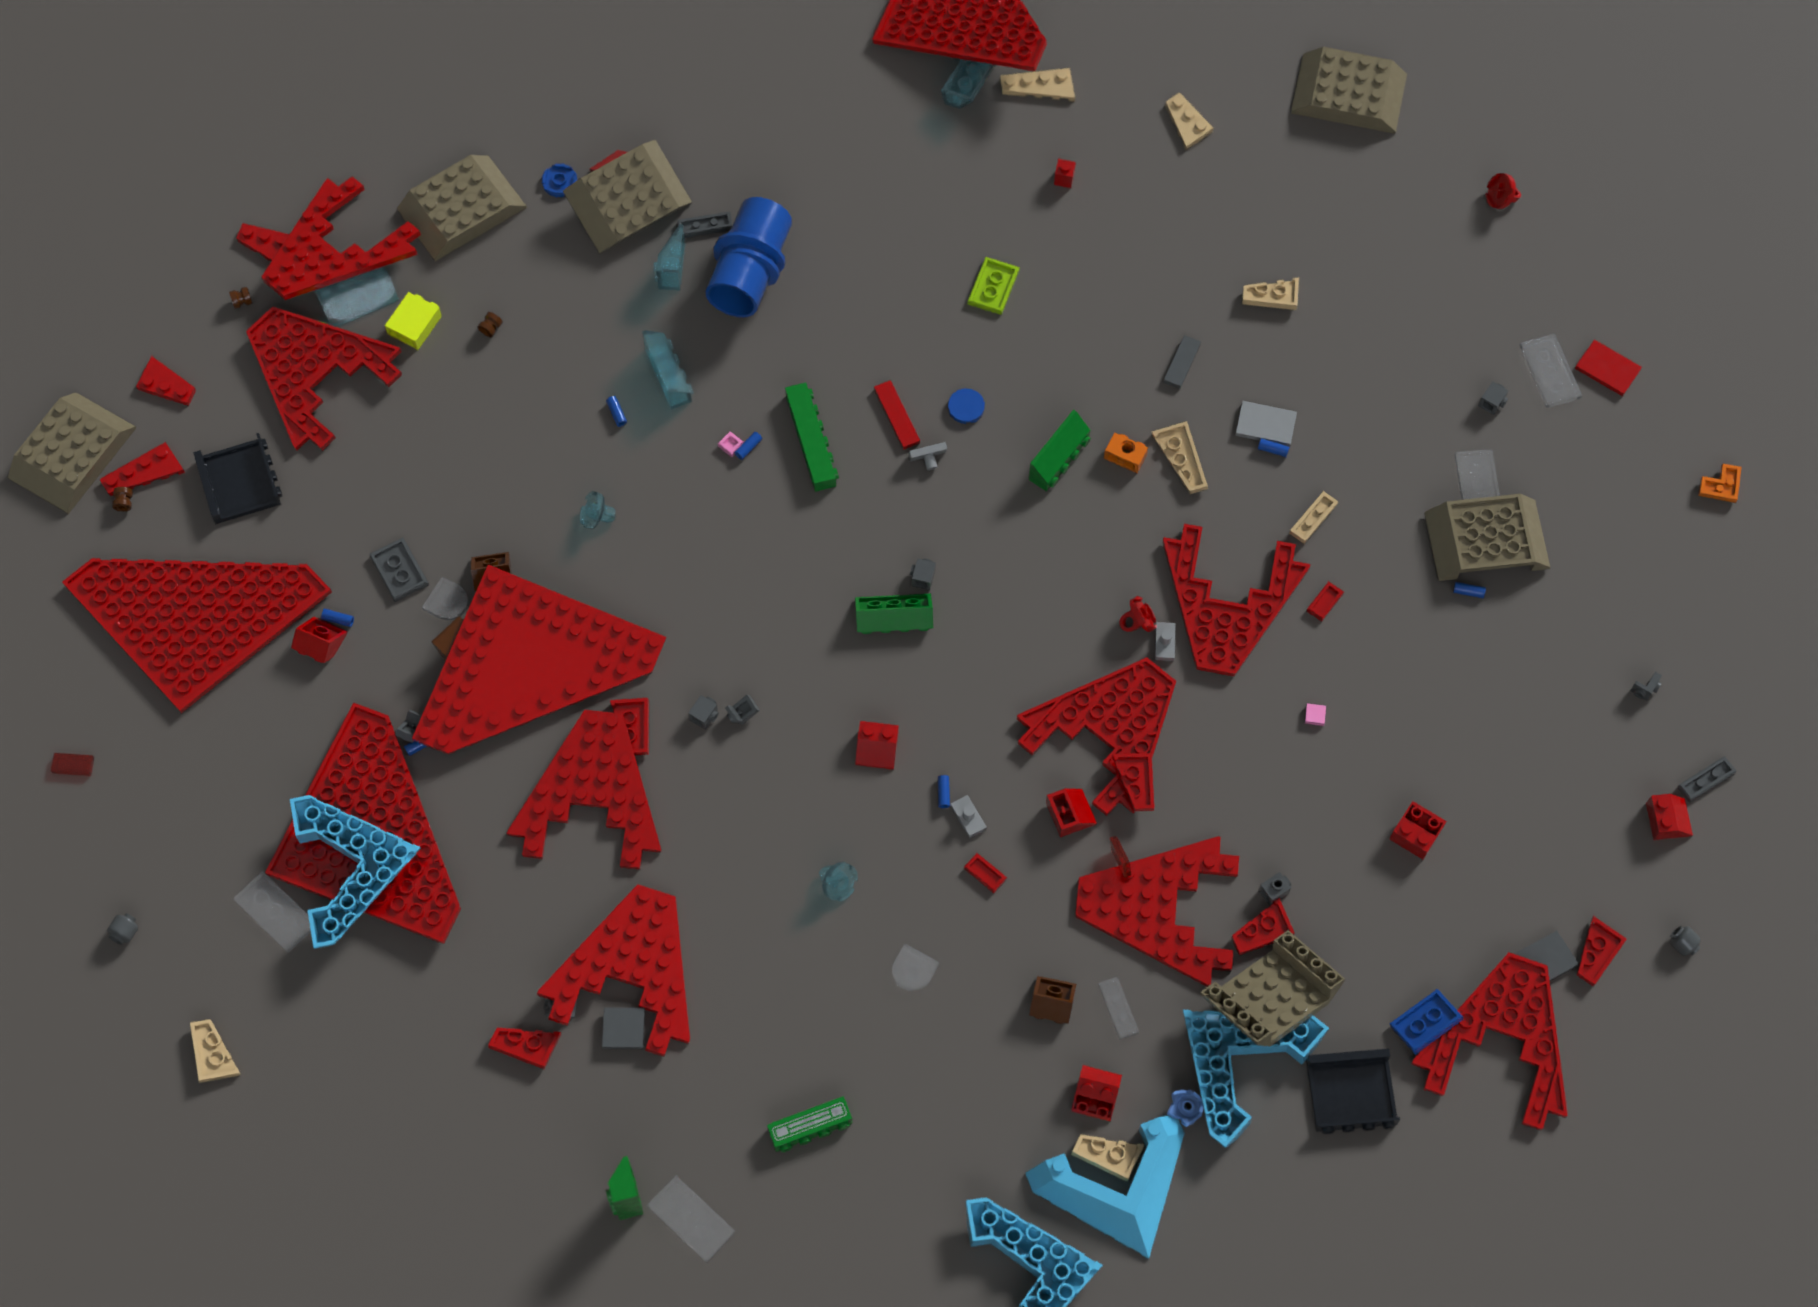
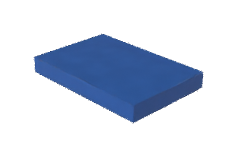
[1390,989,1463,1055]

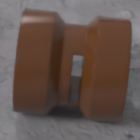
[229,286,253,309]
[477,312,503,338]
[112,487,133,512]

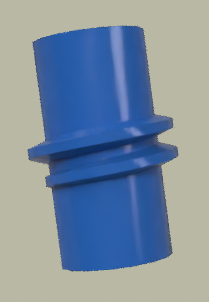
[705,197,792,317]

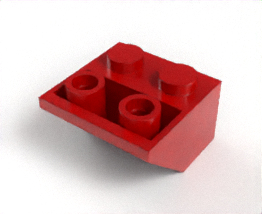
[1046,788,1097,838]
[1389,801,1447,860]
[1071,1065,1122,1122]

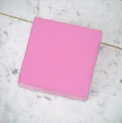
[718,431,744,457]
[1304,703,1326,726]

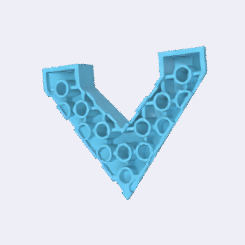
[290,795,421,949]
[1183,1010,1329,1148]
[1025,1116,1185,1259]
[966,1197,1103,1307]

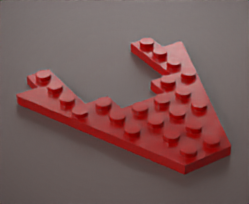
[262,177,421,300]
[1163,524,1311,677]
[1411,952,1568,1131]

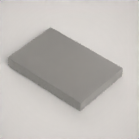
[1235,401,1297,447]

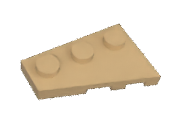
[1165,92,1213,150]
[1242,277,1299,310]
[190,1019,240,1083]
[1071,1135,1145,1182]

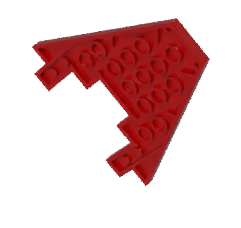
[246,306,402,451]
[1016,657,1176,816]
[507,710,661,870]
[1075,836,1239,987]
[537,884,690,1057]

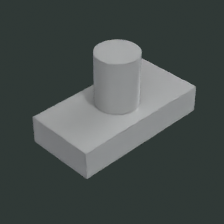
[908,442,947,470]
[1155,622,1175,661]
[950,795,987,839]

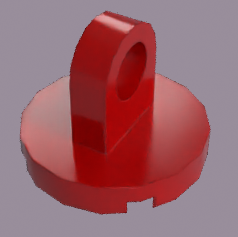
[1486,173,1521,209]
[1119,596,1157,632]

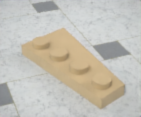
[1000,68,1075,101]
[1151,421,1208,494]

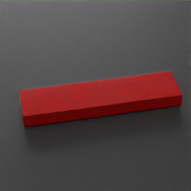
[874,380,920,450]

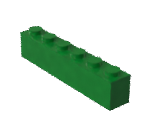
[785,382,839,492]

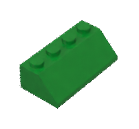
[1028,409,1091,492]
[855,593,934,634]
[606,1156,644,1220]

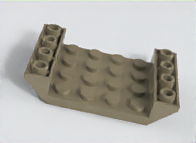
[1424,494,1550,581]
[1200,930,1345,1047]

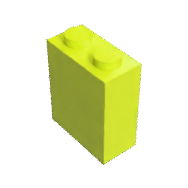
[384,292,442,350]

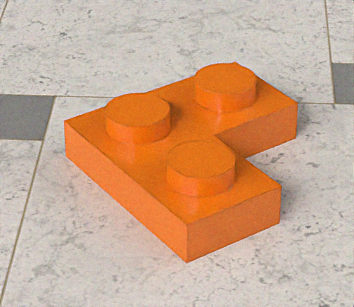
[1698,463,1741,503]

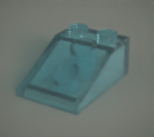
[653,224,686,290]

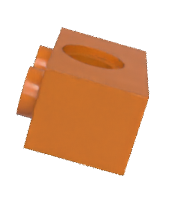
[1104,432,1148,473]

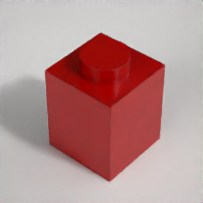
[1054,159,1076,188]

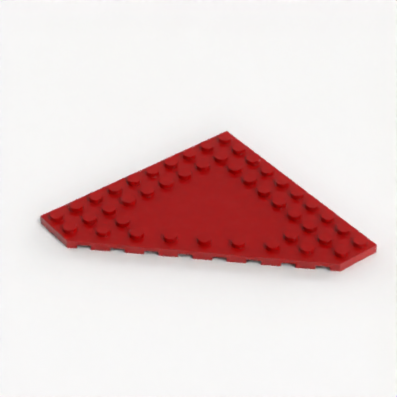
[872,0,1047,72]
[62,558,332,713]
[412,565,666,755]
[265,703,461,944]

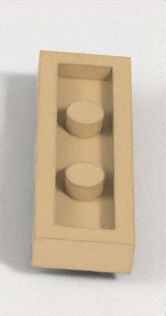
[1289,491,1338,544]

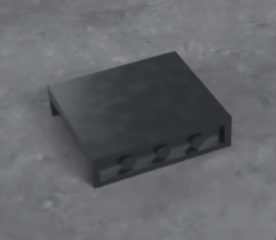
[193,433,283,524]
[1306,1048,1400,1134]

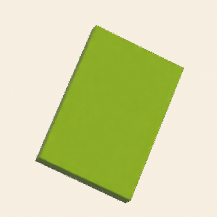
[967,257,1020,315]

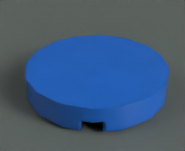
[542,164,578,197]
[948,388,985,424]

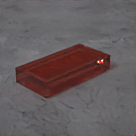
[51,753,94,776]
[1110,836,1131,878]

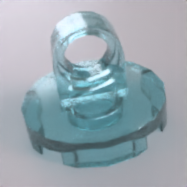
[580,491,616,529]
[819,862,858,901]

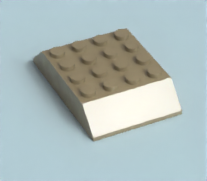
[1291,47,1407,134]
[563,140,692,254]
[397,155,527,261]
[8,392,136,514]

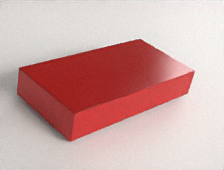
[1306,581,1344,622]
[964,853,1007,893]

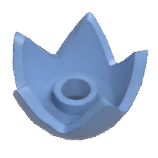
[1167,1090,1204,1127]

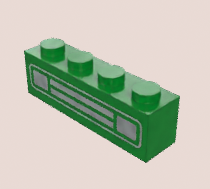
[767,1096,853,1153]

